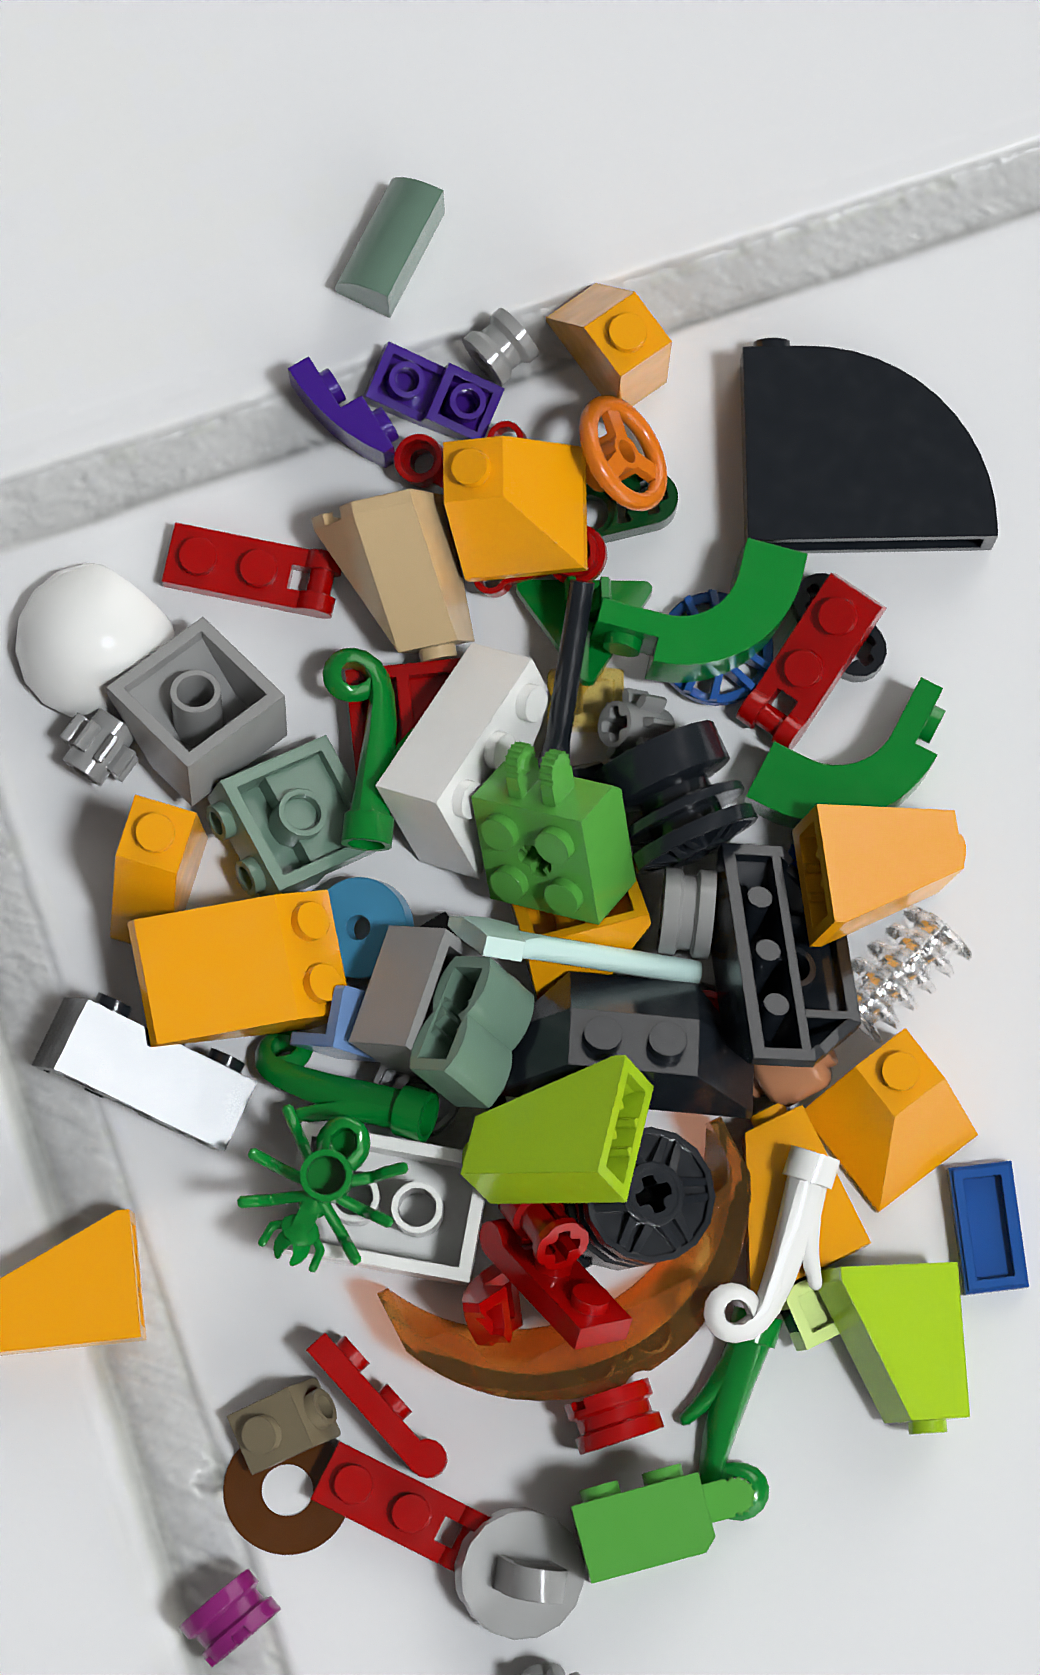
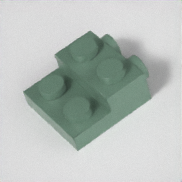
[206,735,377,897]

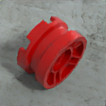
[564,1378,664,1455]

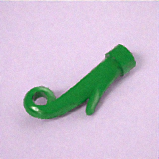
[322,648,414,852]
[254,1030,439,1143]
[678,1305,783,1521]

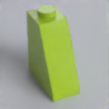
[460,1055,654,1204]
[818,1262,970,1435]

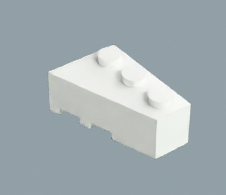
[375,643,552,879]

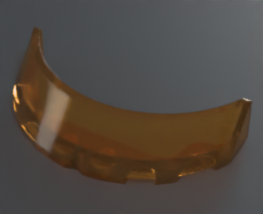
[377,1116,751,1401]

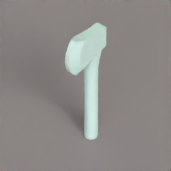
[448,915,702,985]

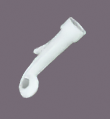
[703,1145,840,1343]

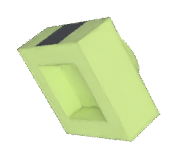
[780,1265,840,1351]

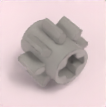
[598,688,675,759]
[60,708,140,787]

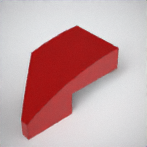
[462,1264,523,1346]

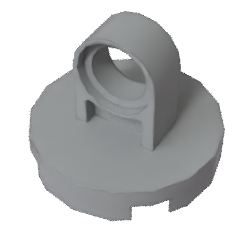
[454,1507,584,1640]

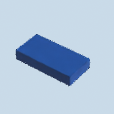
[946,1161,1029,1296]

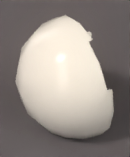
[15,563,175,719]

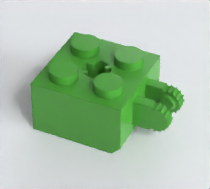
[471,741,636,925]
[570,1463,756,1584]

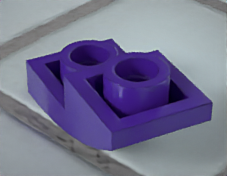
[363,341,505,440]
[288,356,399,468]

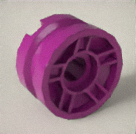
[179,1569,281,1667]

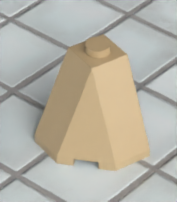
[312,488,475,662]

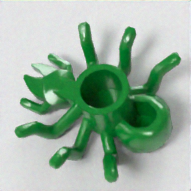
[237,1104,409,1273]

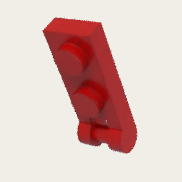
[162,522,342,619]
[736,573,887,750]
[479,1218,633,1350]
[306,1333,448,1479]
[311,1441,491,1572]

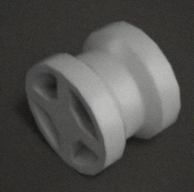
[462,308,539,386]

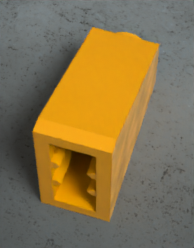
[546,283,672,406]
[110,794,208,945]
[792,804,966,947]
[742,1103,871,1295]
[0,1209,147,1356]

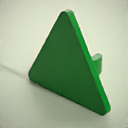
[516,576,652,686]

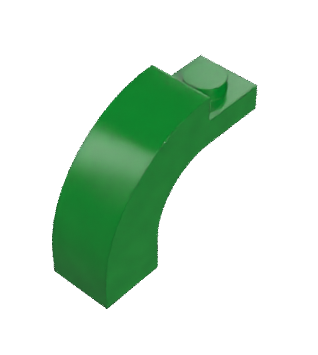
[590,538,808,683]
[744,677,946,829]

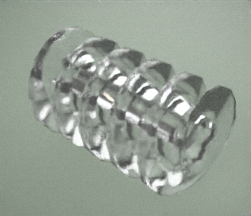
[851,905,972,1043]

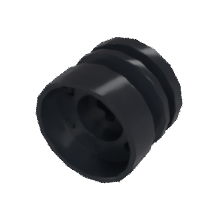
[593,720,758,874]
[564,1127,716,1271]

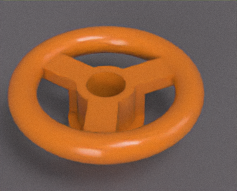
[579,395,668,511]

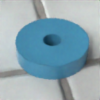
[328,877,414,979]

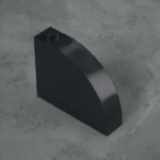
[740,338,998,553]

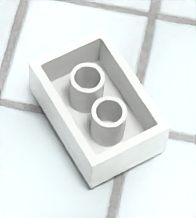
[281,1121,486,1287]

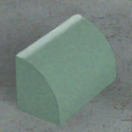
[335,177,445,318]

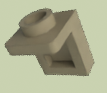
[226,1377,341,1475]

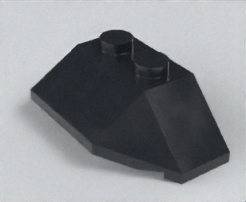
[710,843,862,1068]
[500,971,754,1119]

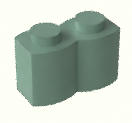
[410,956,534,1108]

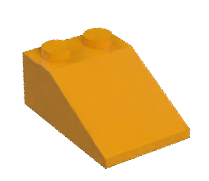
[127,890,347,1048]

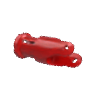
[498,1203,589,1271]

